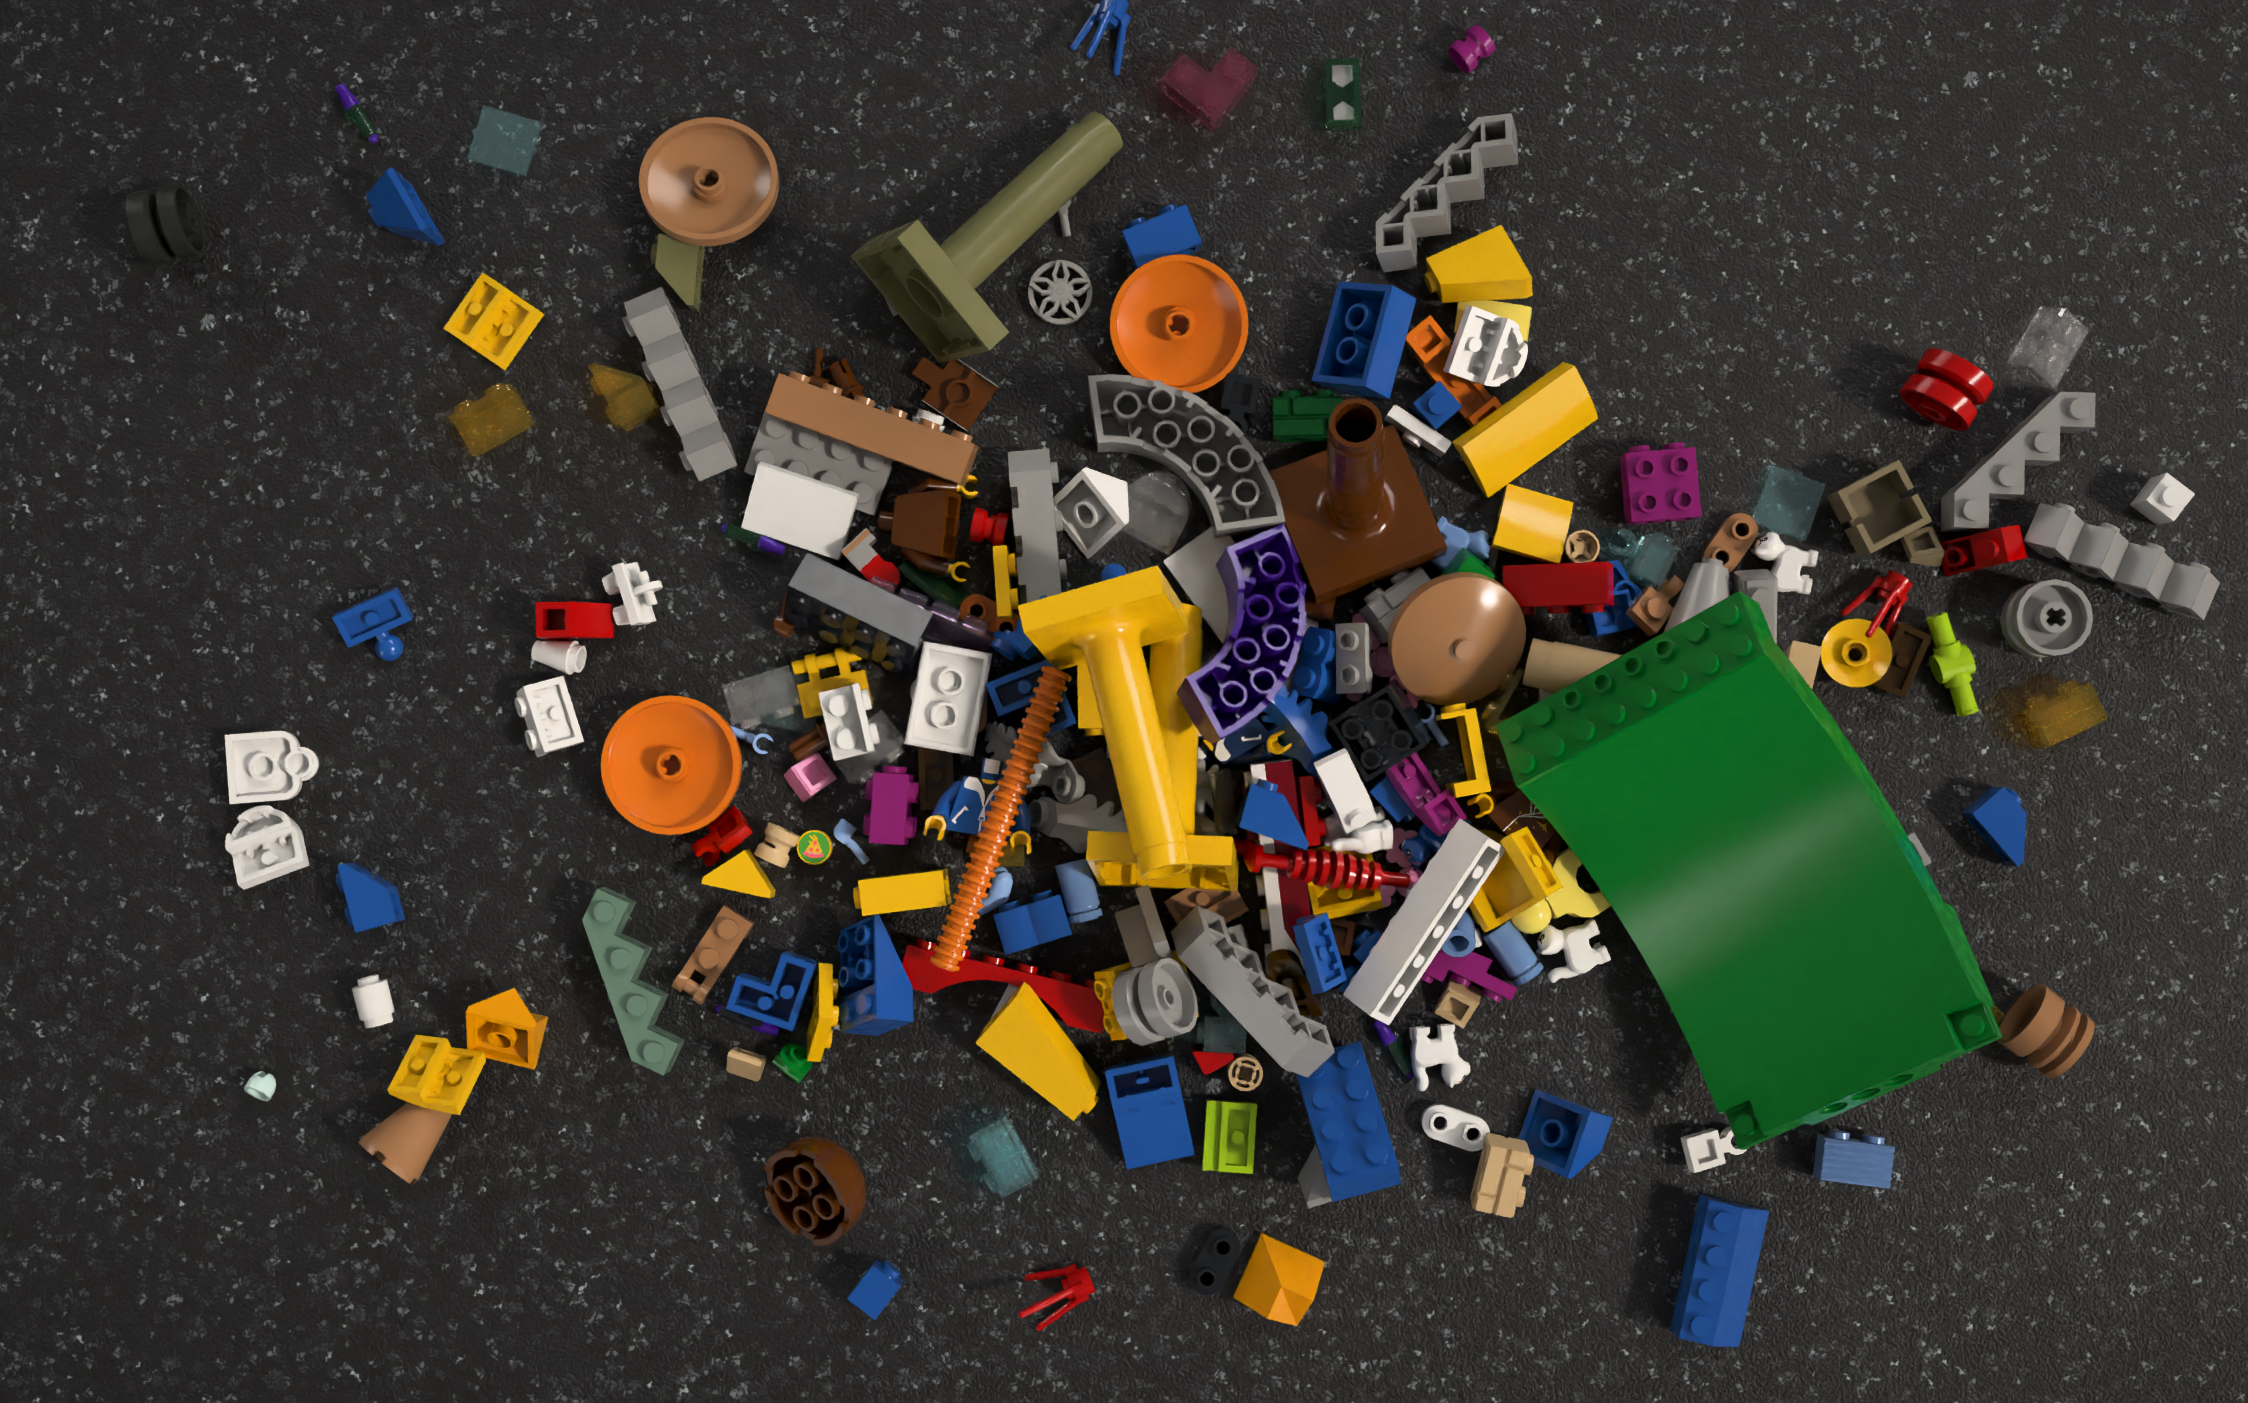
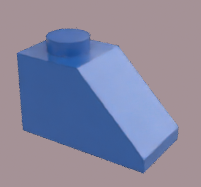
[1961,787,2027,867]

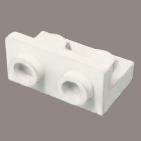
[515,676,584,757]
[818,683,880,761]

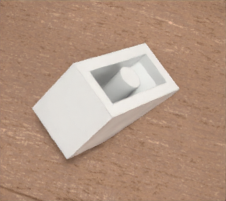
[1313,748,1377,834]

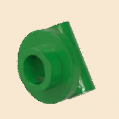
[772,1044,813,1084]

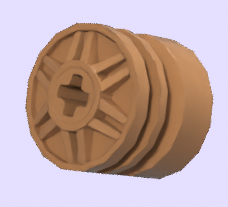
[1998,984,2095,1079]

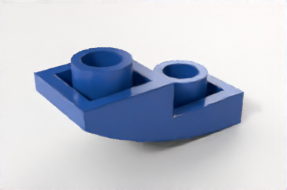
[1335,928,1383,994]

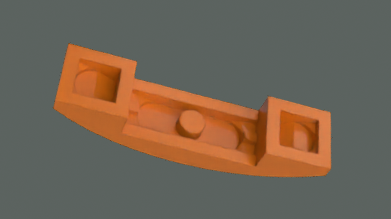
[1405,315,1502,428]

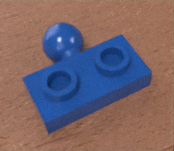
[332,587,413,661]

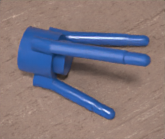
[1070,0,1131,76]

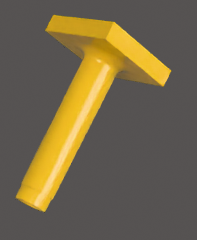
[1018,565,1191,880]
[1086,603,1239,891]

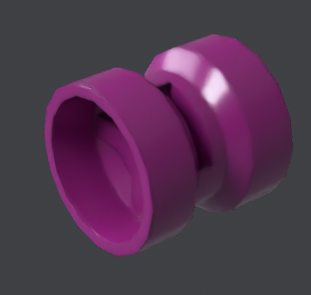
[1447,24,1496,74]

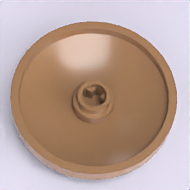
[639,117,779,246]
[1388,572,1526,706]

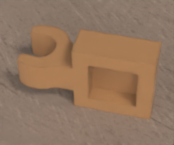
[1625,574,1685,636]

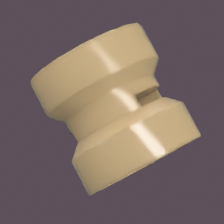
[1561,530,1600,563]
[754,822,800,868]
[1227,1053,1263,1091]

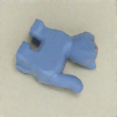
[1430,516,1491,572]

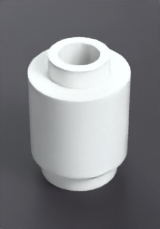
[352,974,395,1028]

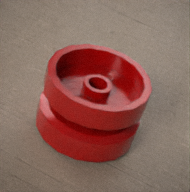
[1900,348,1994,431]

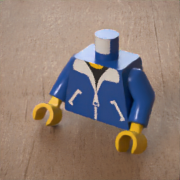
[923,758,1032,854]

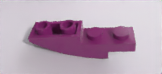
[1420,948,1518,1003]

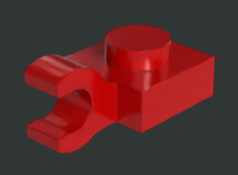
[691,805,753,867]

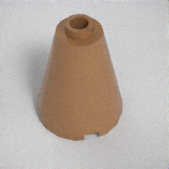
[358,1102,452,1185]

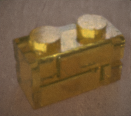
[2017,679,2108,749]

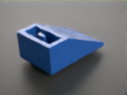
[838,914,914,1036]
[1105,1052,1195,1169]

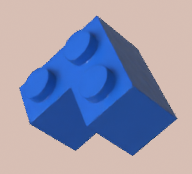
[986,659,1077,737]
[726,951,820,1031]

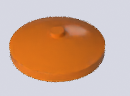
[1110,254,1249,393]
[601,695,742,835]

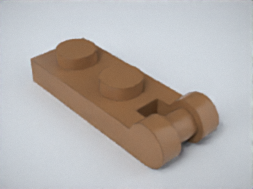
[671,905,755,1006]

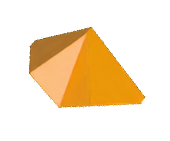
[466,988,548,1070]
[1233,1232,1325,1326]

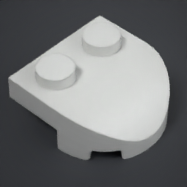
[1443,305,1528,386]
[225,805,309,890]

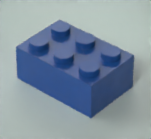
[1311,281,1416,399]

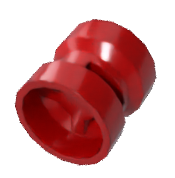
[969,507,1010,546]

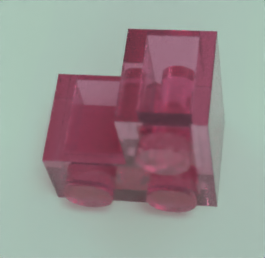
[1161,47,1258,132]

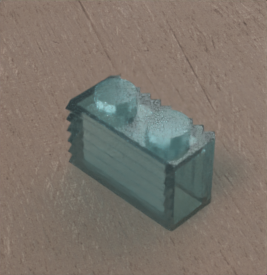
[966,1113,1040,1198]

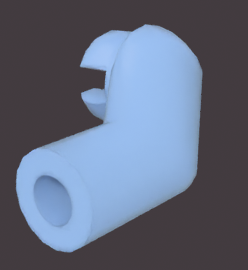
[978,866,1013,916]

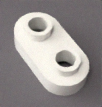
[1421,1103,1490,1151]

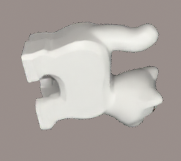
[1750,532,1819,595]
[1324,806,1393,854]
[1536,918,1611,983]
[1409,1023,1471,1091]

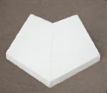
[1053,467,1129,559]

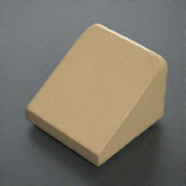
[1433,978,1482,1028]
[726,1047,767,1081]

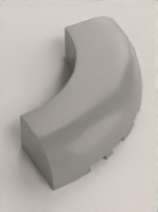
[1088,374,1285,538]

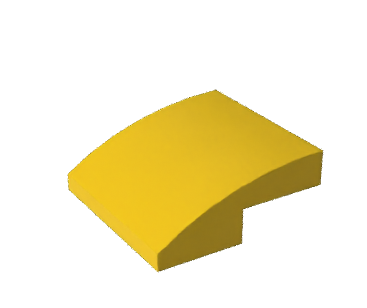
[443,272,544,370]
[1491,484,1573,564]
[1303,846,1384,919]
[387,1035,487,1115]

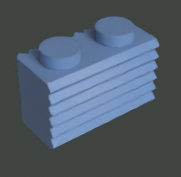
[1813,1129,1895,1189]

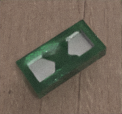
[1324,58,1361,131]

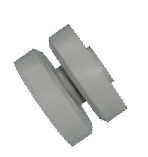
[2000,579,2093,658]
[1112,958,1198,1046]

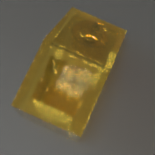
[588,363,661,431]

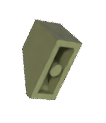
[651,234,705,312]

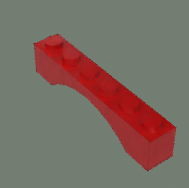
[902,938,1105,1034]

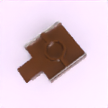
[912,357,999,434]

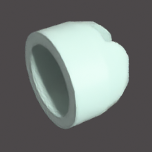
[244,1071,276,1101]

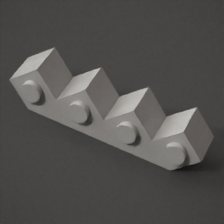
[1376,113,1518,272]
[622,287,737,481]
[1941,392,2096,533]
[1008,448,1068,604]
[2024,502,2220,620]
[1171,905,1335,1078]

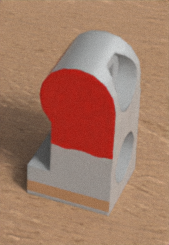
[841,528,902,593]

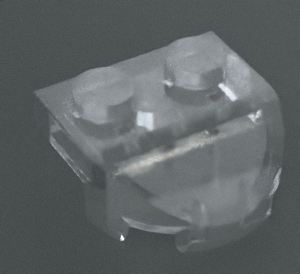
[1121,470,1192,556]

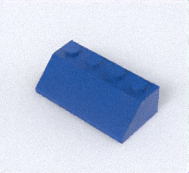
[1670,1194,1769,1347]

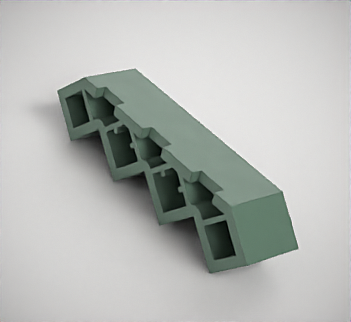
[582,887,685,1075]

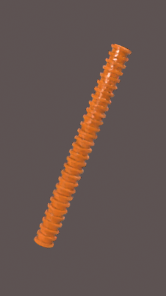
[929,666,1071,972]

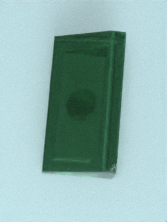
[898,560,969,614]

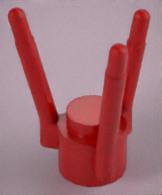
[1841,570,1912,638]
[1018,1263,1096,1331]

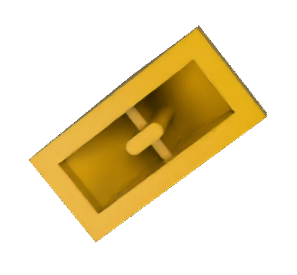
[701,849,776,899]

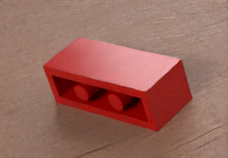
[1503,562,1614,616]

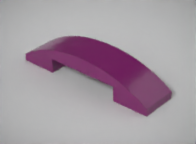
[1384,752,1467,837]

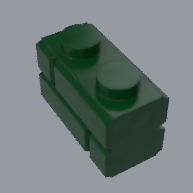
[1271,390,1342,442]

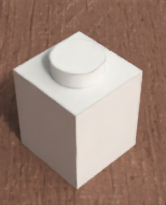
[2130,473,2195,526]

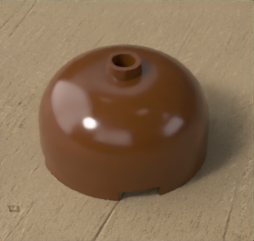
[764,1137,866,1246]

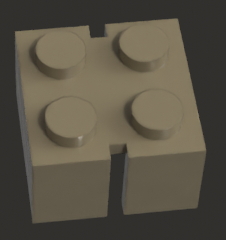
[1827,460,1932,557]

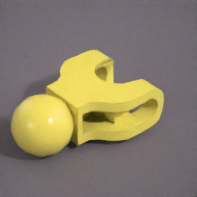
[1510,847,1611,934]

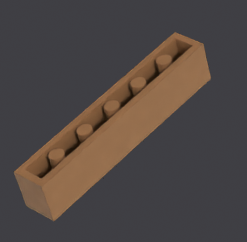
[765,371,979,487]

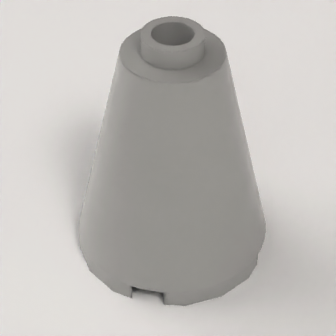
[1663,558,1730,633]

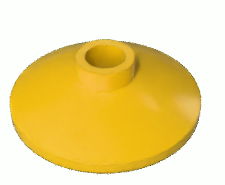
[1820,619,1892,688]

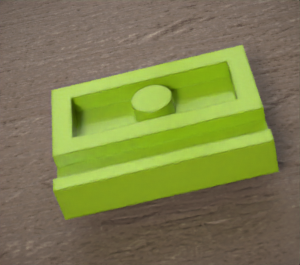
[1202,1099,1257,1174]

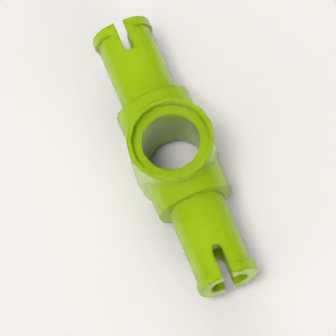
[1926,612,1979,717]

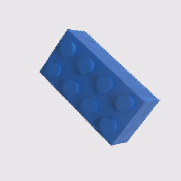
[1295,1041,1401,1202]

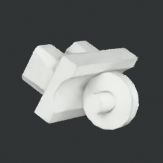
[602,562,663,626]

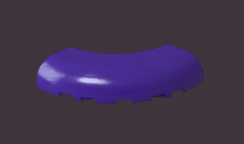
[1176,523,1307,743]

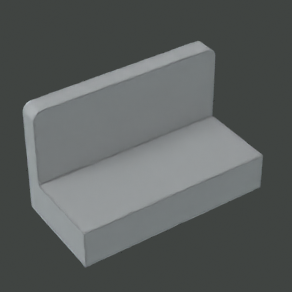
[1115,885,1173,969]

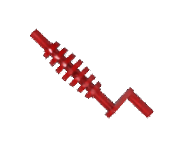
[1204,835,1410,891]

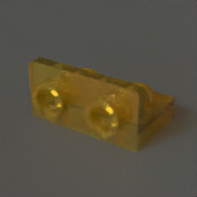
[448,383,536,458]

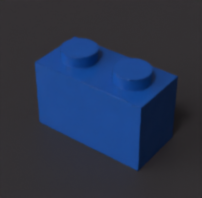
[1122,204,1202,269]

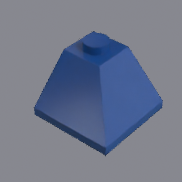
[366,167,445,245]
[1235,778,1309,850]
[1518,1089,1613,1179]

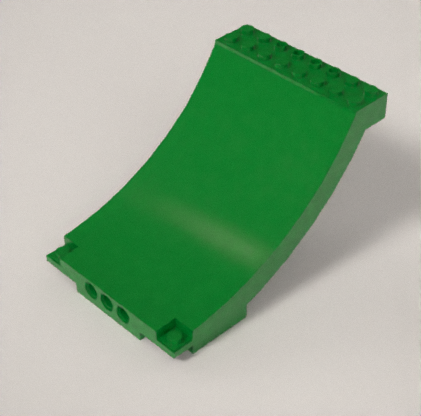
[1496,591,2003,1150]

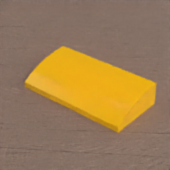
[1452,362,1598,498]

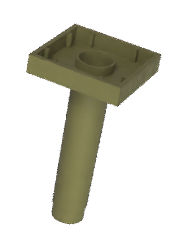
[851,111,1123,363]

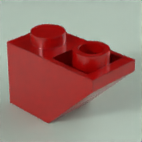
[1940,525,2027,577]
[536,602,614,640]

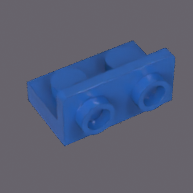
[1293,912,1347,994]

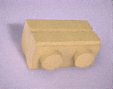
[1470,1133,1534,1218]

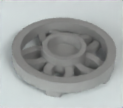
[1028,260,1093,325]

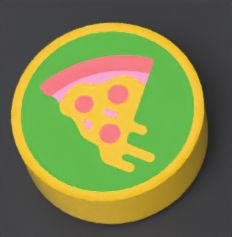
[797,830,833,865]

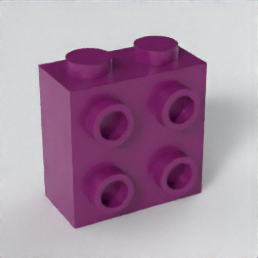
[1619,442,1701,526]
[863,766,919,845]

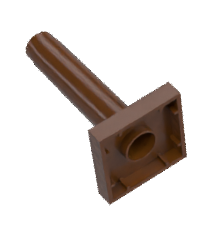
[1269,398,1447,604]

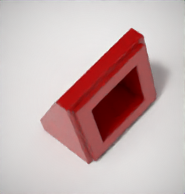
[1191,1048,1235,1075]

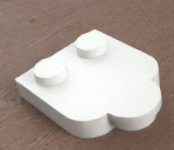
[225,731,319,804]

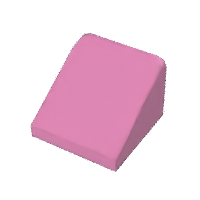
[784,751,837,802]

